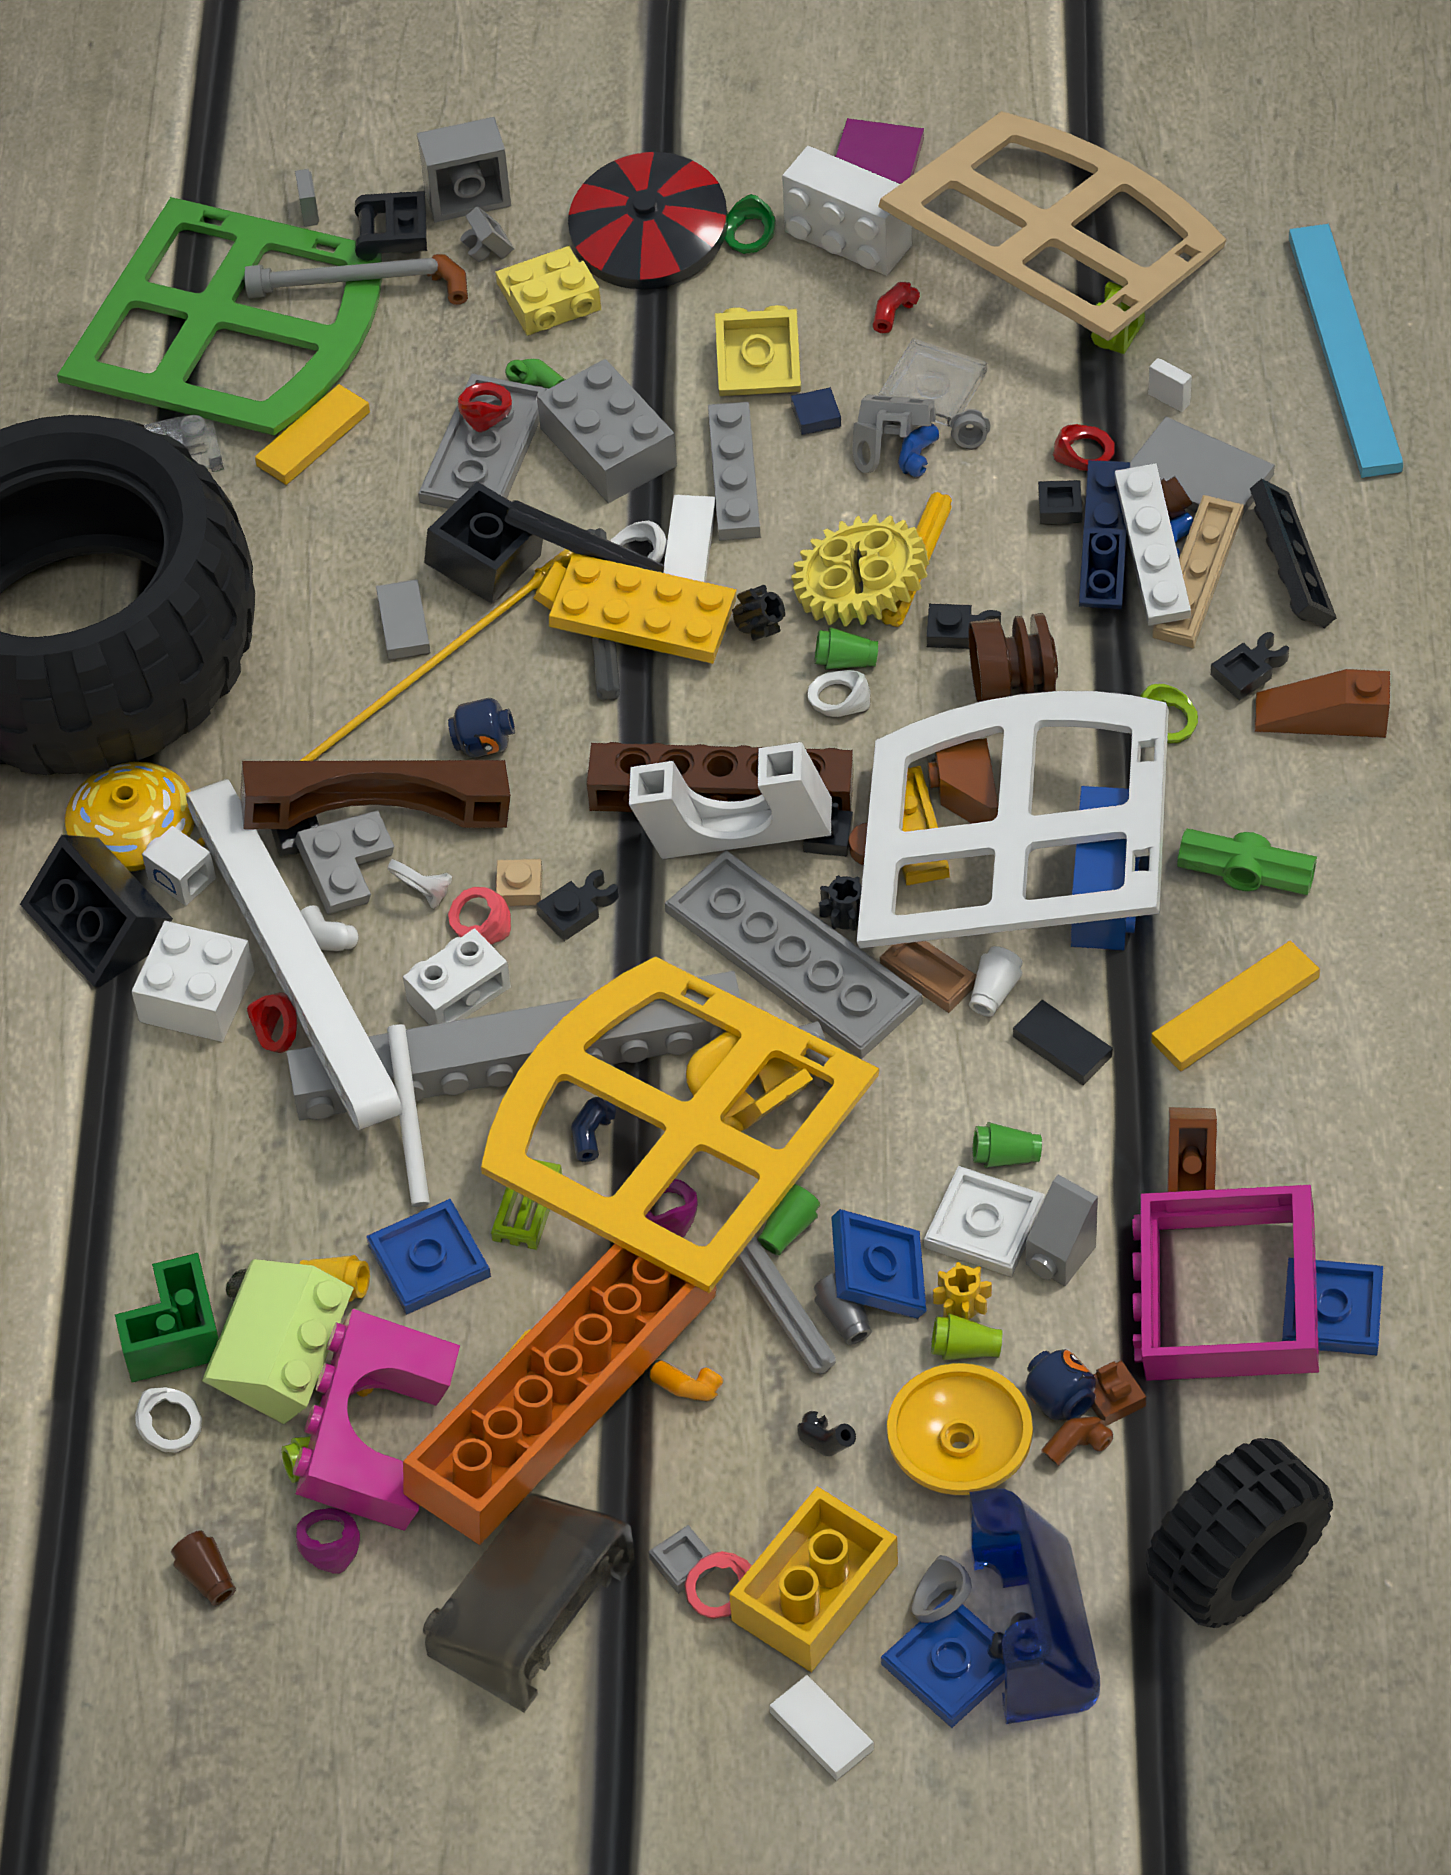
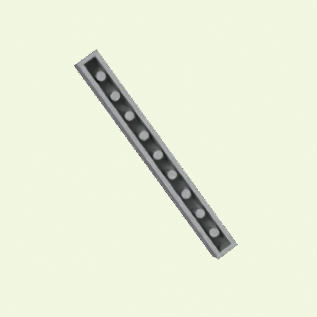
[287,971,741,1121]

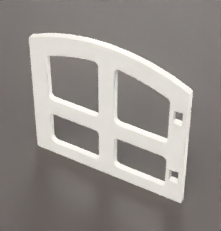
[857,691,1169,948]

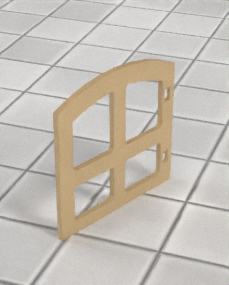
[878,111,1227,341]

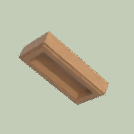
[880,941,977,1013]

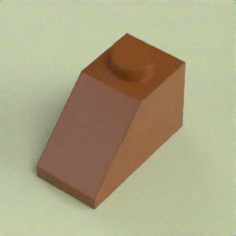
[927,738,999,824]
[1167,1107,1217,1192]

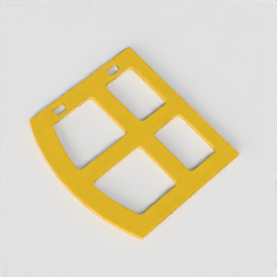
[481,956,879,1293]

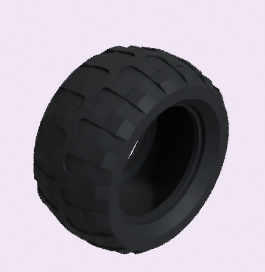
[0,415,255,775]

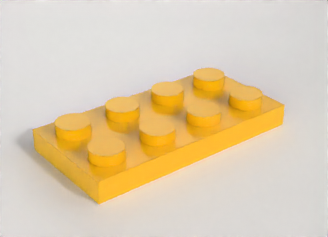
[549,553,736,664]

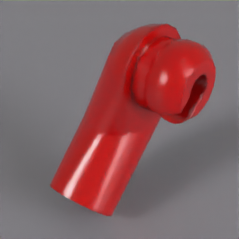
[873,282,920,333]

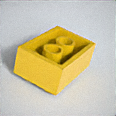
[729,1486,898,1673]

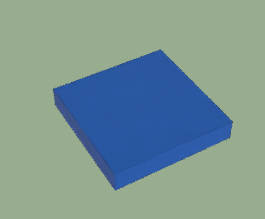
[366,1199,491,1315]
[831,1209,926,1319]
[1282,1257,1383,1356]
[881,1594,1022,1728]

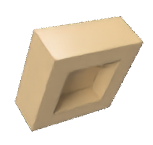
[496,859,543,906]

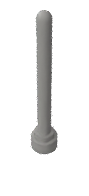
[245,258,438,298]

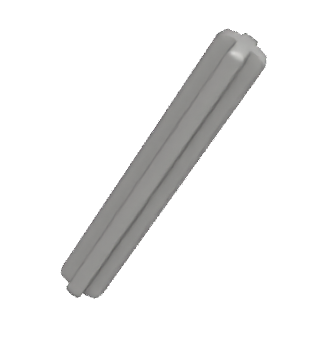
[737,1235,836,1375]

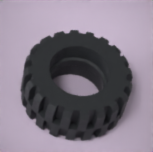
[1146,1438,1333,1628]

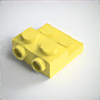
[495,246,601,336]
[715,305,801,396]

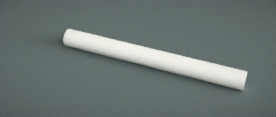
[387,1024,430,1207]

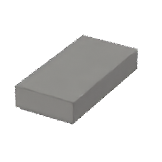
[376,579,431,660]

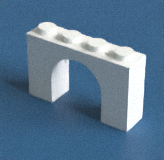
[629,742,832,859]

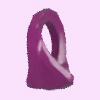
[645,1179,698,1238]
[296,1508,360,1574]

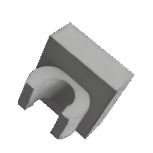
[460,206,514,262]

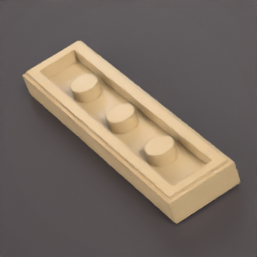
[1153,495,1244,648]

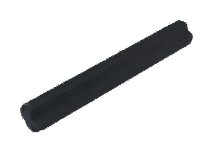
[504,500,664,573]

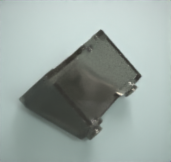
[423,1493,635,1713]

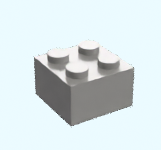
[417,117,511,223]

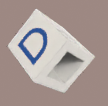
[142,826,216,906]

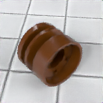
[968,613,1058,703]

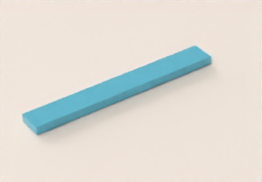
[1289,224,1403,478]

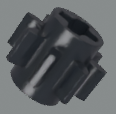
[732,585,785,641]
[819,875,862,931]

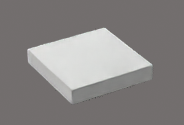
[924,1166,1045,1277]

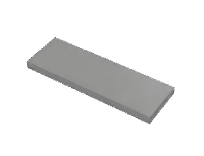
[665,850,922,1059]

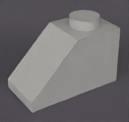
[1026,1174,1098,1286]

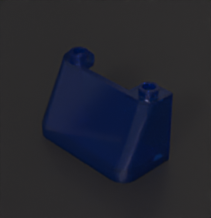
[970,1488,1100,1724]

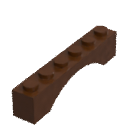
[240,760,511,829]

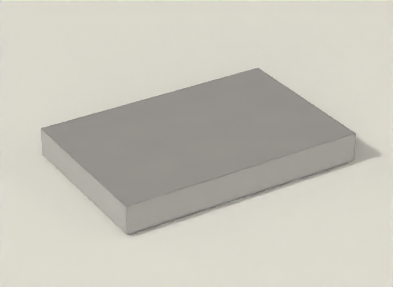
[1130,417,1275,515]

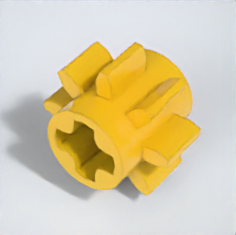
[933,1262,992,1320]

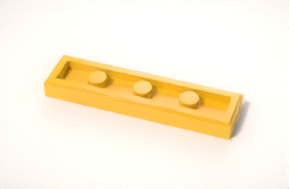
[1151,940,1320,1072]

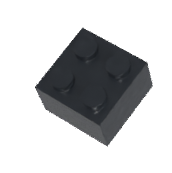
[424,481,543,604]

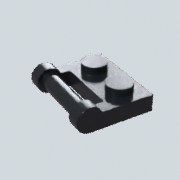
[355,191,427,261]

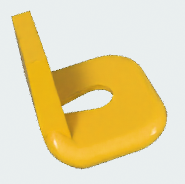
[686,1031,813,1132]

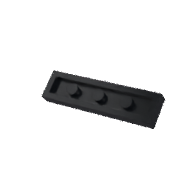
[1250,478,1337,628]

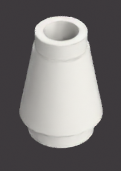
[969,946,1023,1017]

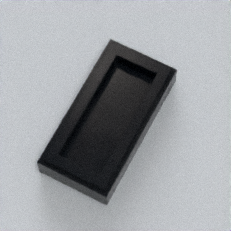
[1013,999,1113,1085]

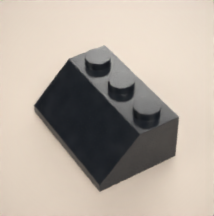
[20,835,173,987]

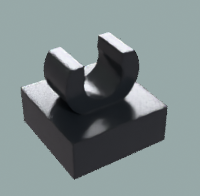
[803,803,853,857]

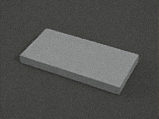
[418,373,548,509]

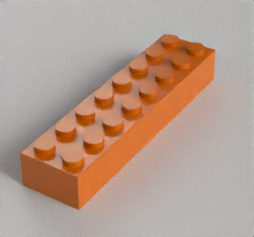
[403,1217,716,1545]

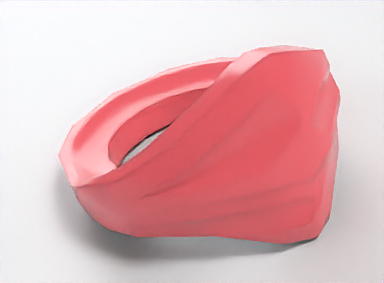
[448,887,511,944]
[684,1551,752,1619]

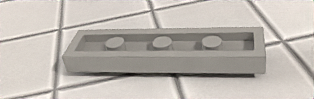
[708,402,761,541]

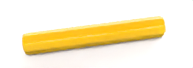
[881,492,952,627]

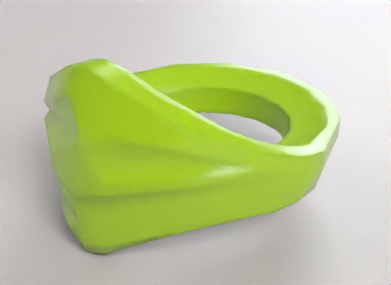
[1140,684,1198,744]

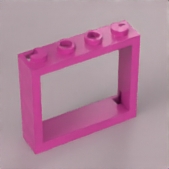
[1132,1185,1319,1381]

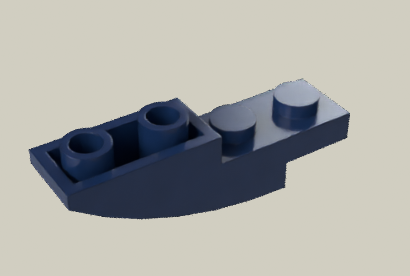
[1079,460,1130,609]

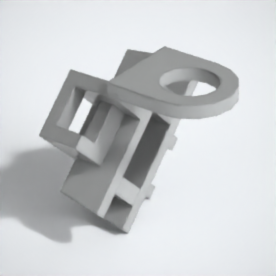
[853,394,936,473]

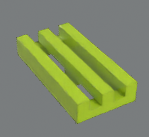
[491,1159,562,1250]

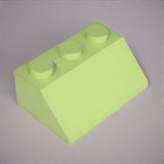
[202,1259,354,1424]

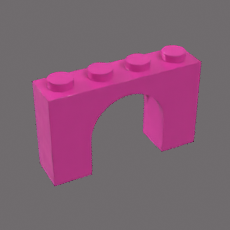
[293,1309,460,1531]

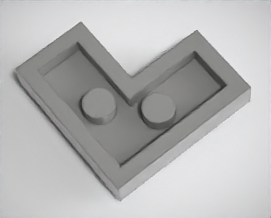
[295,810,395,914]

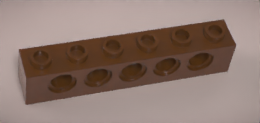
[587,742,854,812]

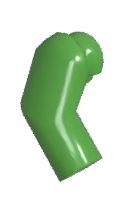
[505,359,566,389]

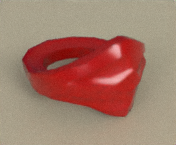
[458,382,512,433]
[1053,424,1114,471]
[247,992,298,1053]

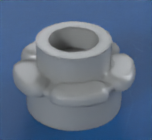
[950,409,991,449]

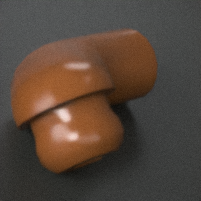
[426,254,468,305]
[1041,1417,1113,1466]

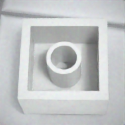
[132,921,255,1042]

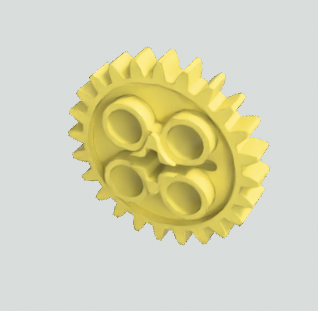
[791,514,929,627]

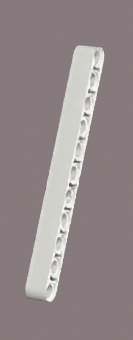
[186,779,402,1131]

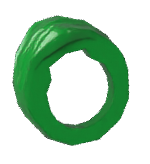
[725,194,776,254]

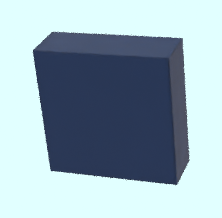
[791,387,841,435]

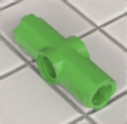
[1177,828,1317,895]

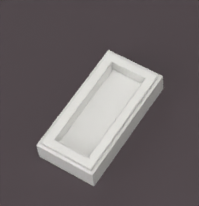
[770,1675,874,1781]

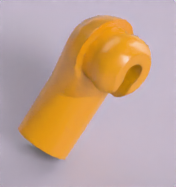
[650,1360,723,1402]

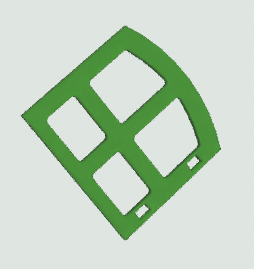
[57,197,382,436]

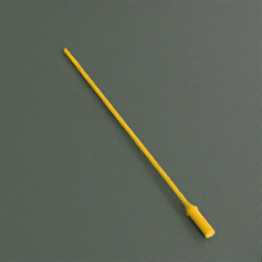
[197,549,573,847]

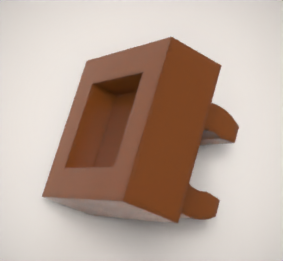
[1091,1360,1147,1426]

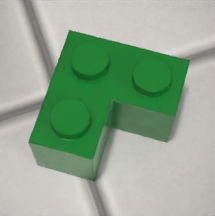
[114,1253,219,1383]

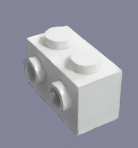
[403,928,511,1025]

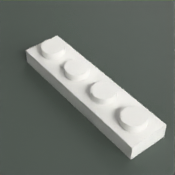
[1115,463,1191,626]

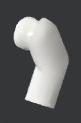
[300,905,358,951]

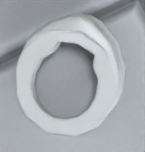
[610,521,667,563]
[808,670,870,717]
[387,859,452,909]
[135,1387,202,1453]

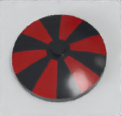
[568,152,728,289]

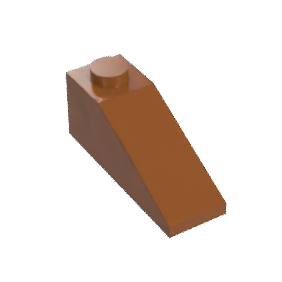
[1255,669,1390,738]

